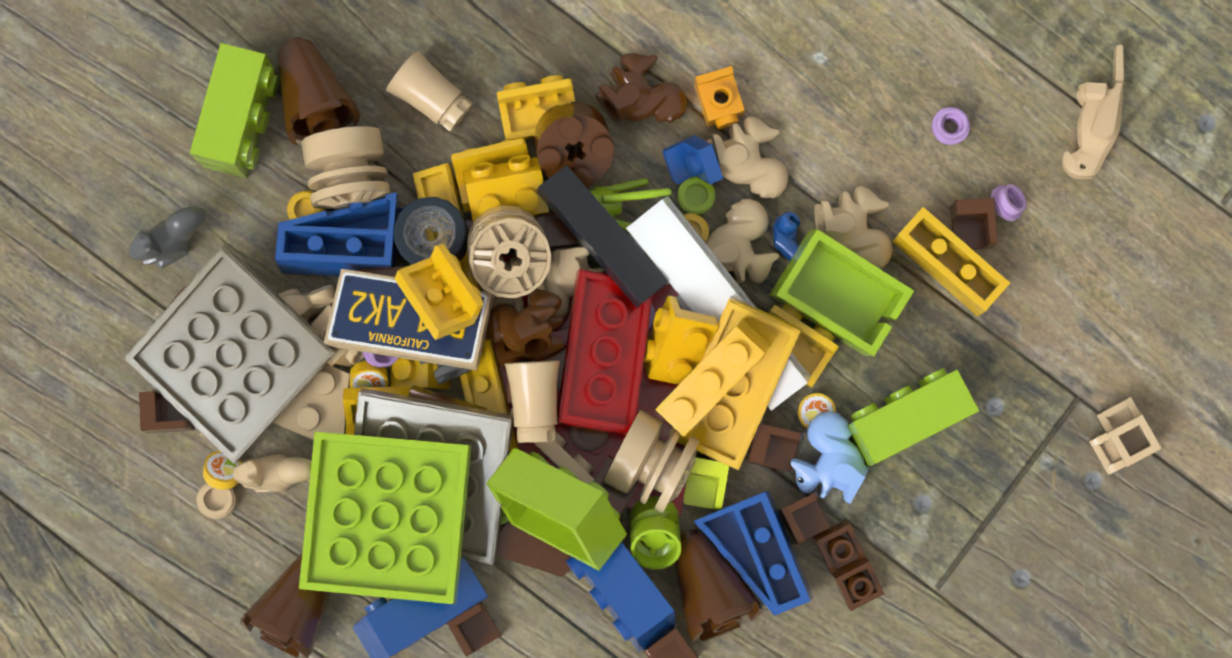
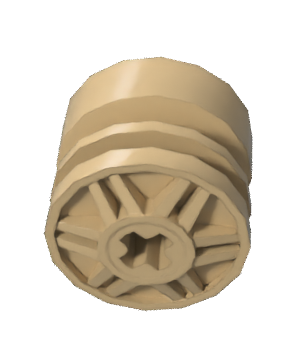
[301,126,391,210]
[466,205,551,298]
[603,410,700,513]

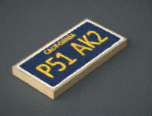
[324,269,494,371]

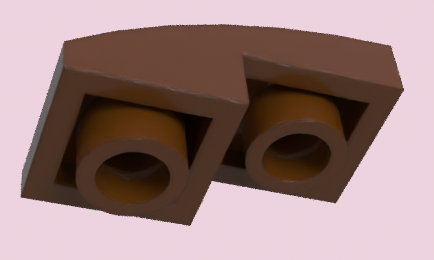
[813,520,885,611]

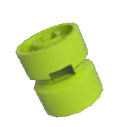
[629,496,681,569]

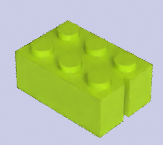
[190,43,280,179]
[769,229,914,357]
[848,368,979,467]
[486,447,627,571]

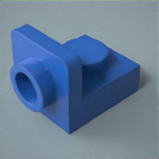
[662,135,723,185]

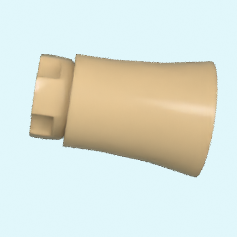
[386,50,473,132]
[505,360,560,443]

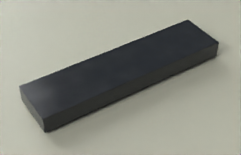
[536,165,668,308]

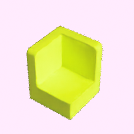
[683,458,729,510]

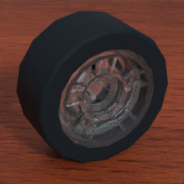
[394,197,469,265]

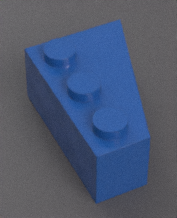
[275,192,401,276]
[694,491,814,616]
[566,542,676,653]
[352,557,488,658]

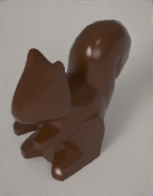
[595,53,687,123]
[485,288,564,361]

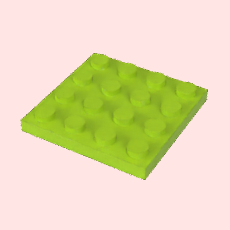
[299,431,471,604]

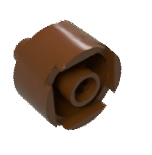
[535,101,614,188]

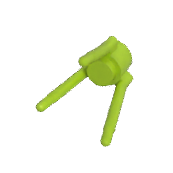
[589,178,672,231]

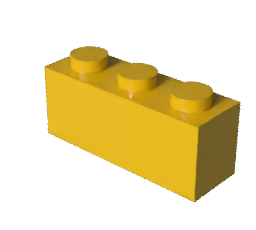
[892,207,1010,317]
[655,319,771,437]

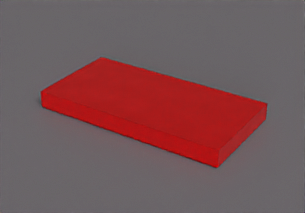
[557,269,653,435]

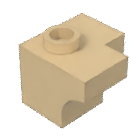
[1089,397,1162,475]

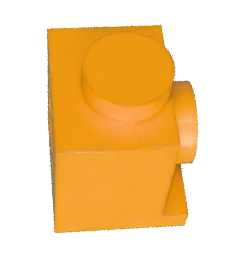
[694,66,745,129]

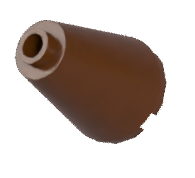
[277,37,360,145]
[675,529,763,642]
[240,553,331,658]

